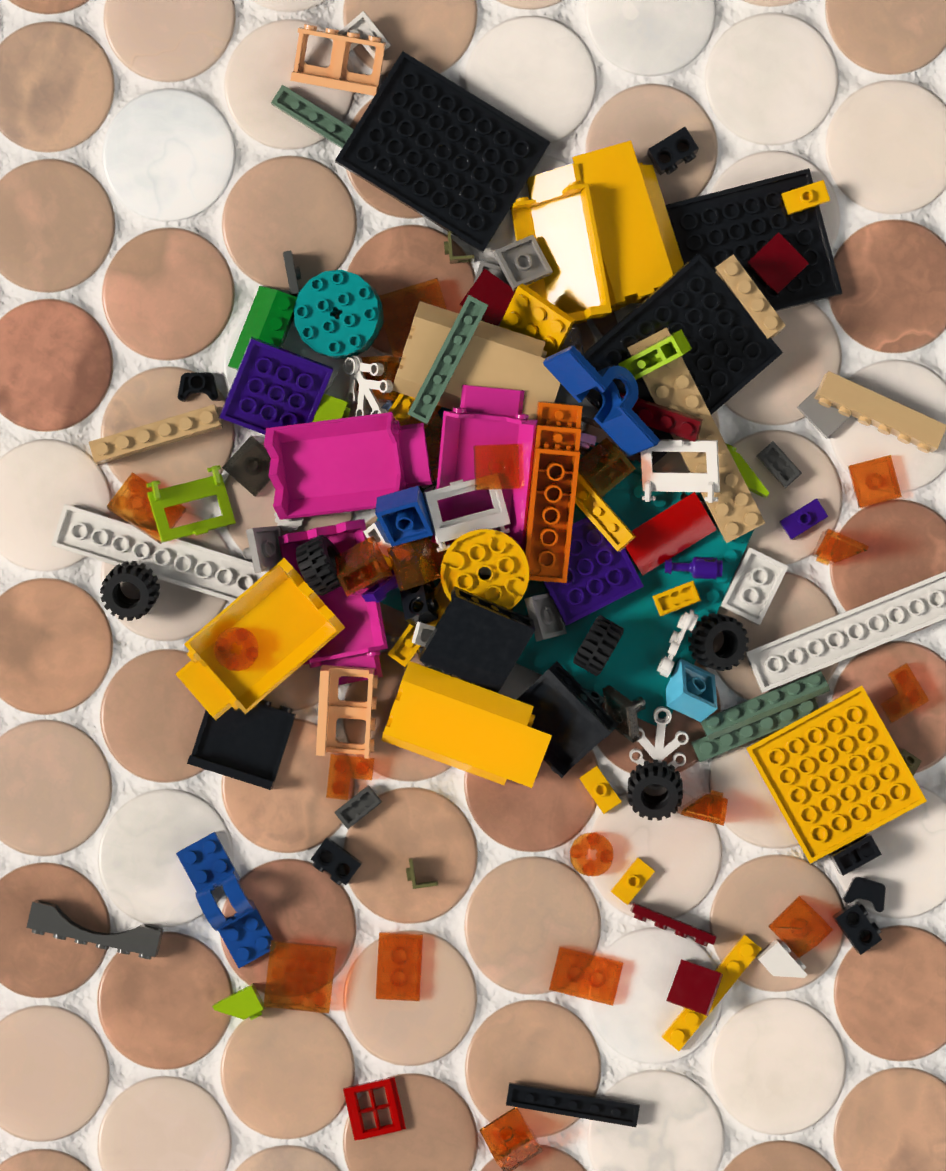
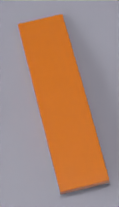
[524,401,583,583]

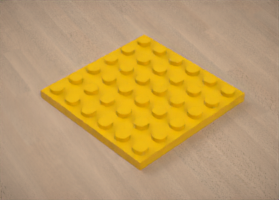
[746,685,927,864]

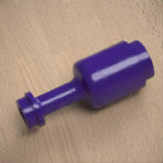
[665,557,723,579]

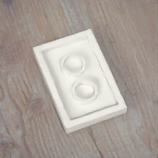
[720,547,789,625]

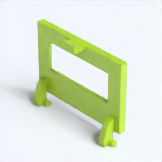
[146,465,236,543]

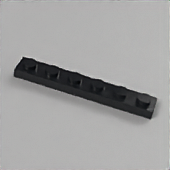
[506,1082,640,1127]

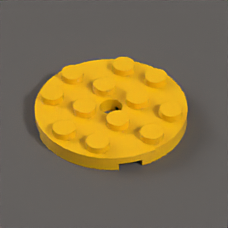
[440,529,529,610]

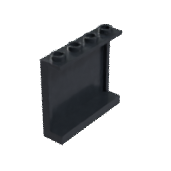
[418,586,535,693]
[516,661,619,778]
[187,700,296,790]

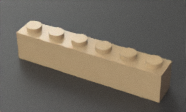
[814,371,946,453]
[89,404,223,465]

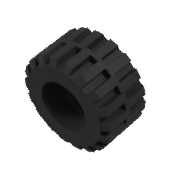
[296,535,347,596]
[100,561,160,621]
[688,613,749,671]
[573,615,624,676]
[628,760,683,821]

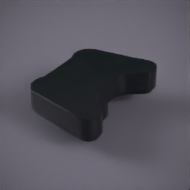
[178,372,218,402]
[843,877,886,912]

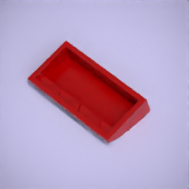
[625,492,717,576]

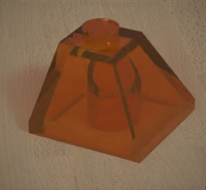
[812,529,869,566]
[387,537,441,591]
[677,790,728,826]
[768,896,833,958]

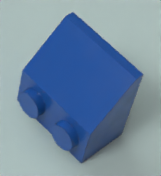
[375,486,434,547]

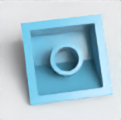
[666,659,718,722]

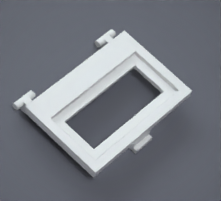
[641,440,720,503]
[423,473,511,552]

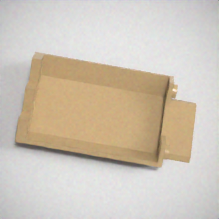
[392,301,560,420]

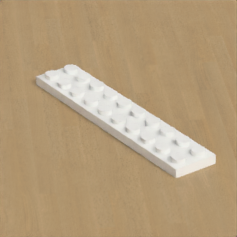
[51,504,268,602]
[745,571,946,693]

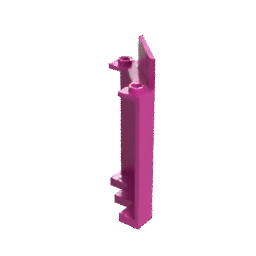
[431,385,537,551]
[264,412,432,520]
[278,519,388,685]

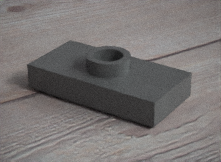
[283,250,301,297]
[756,441,802,488]
[334,785,382,829]

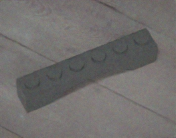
[26,900,164,959]

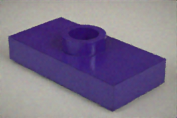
[779,498,828,540]

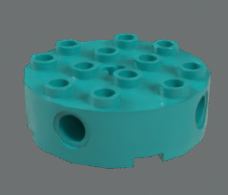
[294,270,384,359]

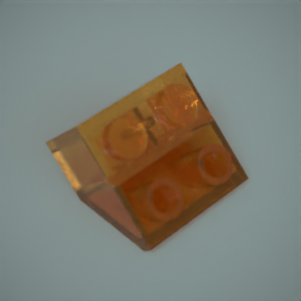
[578,437,636,498]
[335,536,393,597]

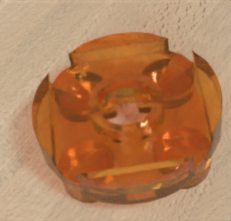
[214,627,259,671]
[570,832,613,876]

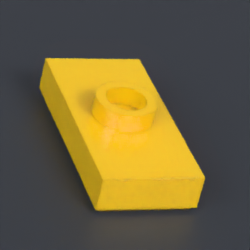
[781,180,830,215]
[652,581,701,617]
[579,766,622,814]
[611,857,655,905]

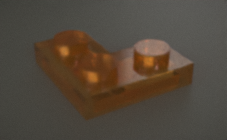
[880,663,930,723]
[326,754,375,800]

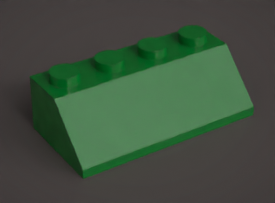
[228,286,297,370]

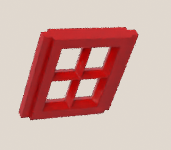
[343,1076,406,1141]

